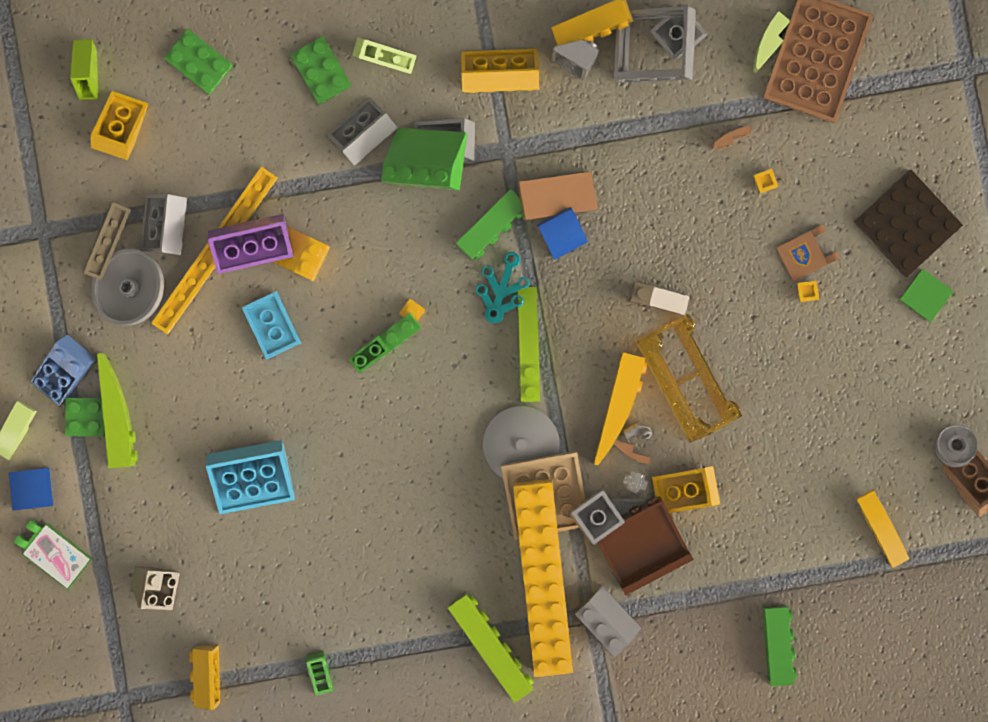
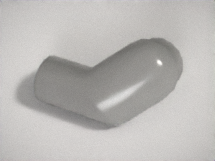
[623,423,652,439]

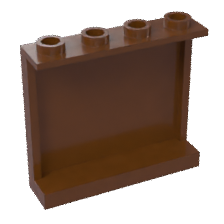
[597,496,694,596]

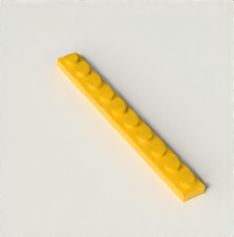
[152,166,278,334]

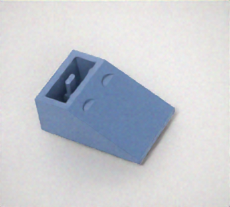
[30,335,97,406]

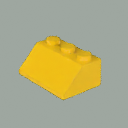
[189,645,220,710]

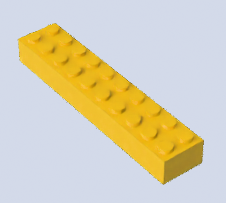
[513,479,573,677]

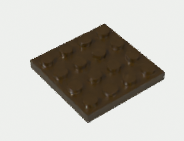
[854,170,963,278]

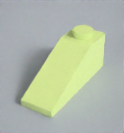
[352,37,416,74]

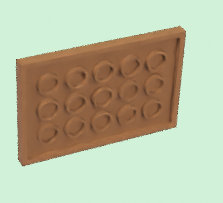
[762,0,873,124]

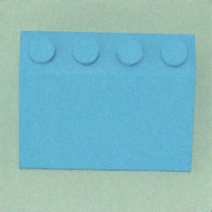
[206,440,295,514]

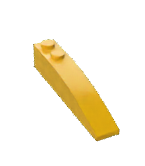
[593,352,648,465]

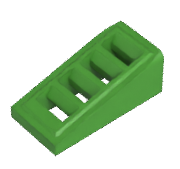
[306,651,334,696]

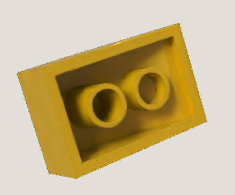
[91,91,148,161]
[273,227,330,282]
[652,466,720,513]

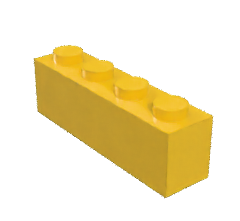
[551,0,633,46]

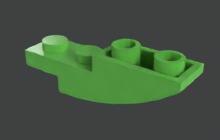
[348,313,422,374]

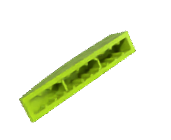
[518,287,540,402]
[97,353,138,469]

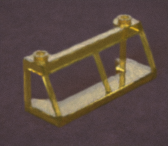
[636,314,742,443]

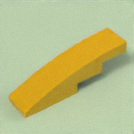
[856,489,909,568]

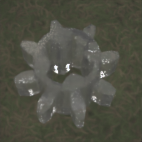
[623,471,648,494]

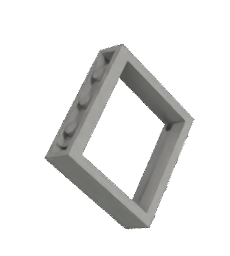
[614,4,696,83]

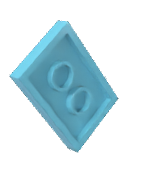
[242,291,301,360]

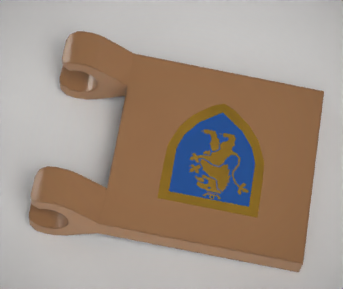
[776,225,840,282]

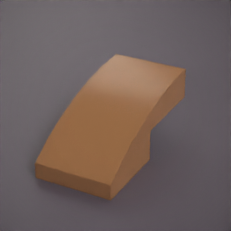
[712,126,751,149]
[614,440,650,465]

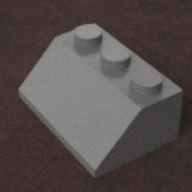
[551,40,599,80]
[327,97,397,166]
[140,194,187,255]
[574,586,641,657]

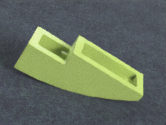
[753,11,790,73]
[0,401,37,460]

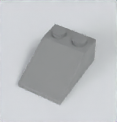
[414,118,475,161]

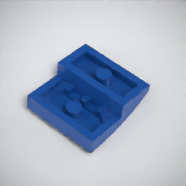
[537,207,588,260]
[8,468,53,511]

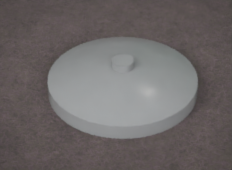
[92,249,164,326]
[483,406,560,478]

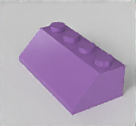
[208,214,293,274]

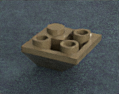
[132,566,180,610]

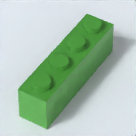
[456,189,523,261]
[762,605,797,686]

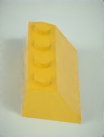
[461,48,539,93]

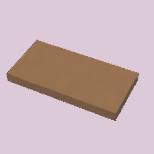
[517,172,598,221]

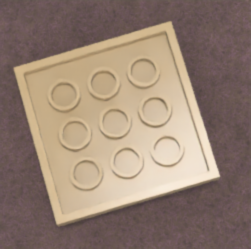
[501,451,585,540]

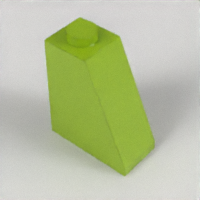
[70,39,99,100]

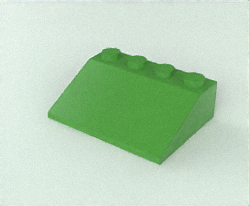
[381,128,468,191]

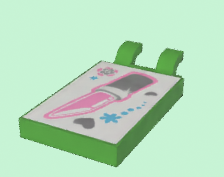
[14,519,93,589]

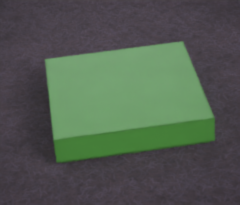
[899,269,954,322]

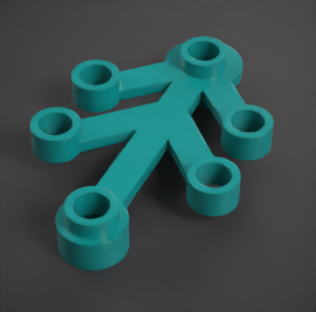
[476,252,530,324]

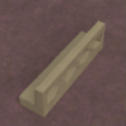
[83,202,131,281]

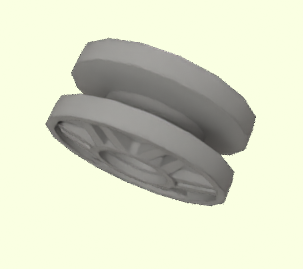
[935,425,978,467]

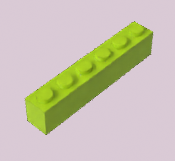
[448,593,534,703]

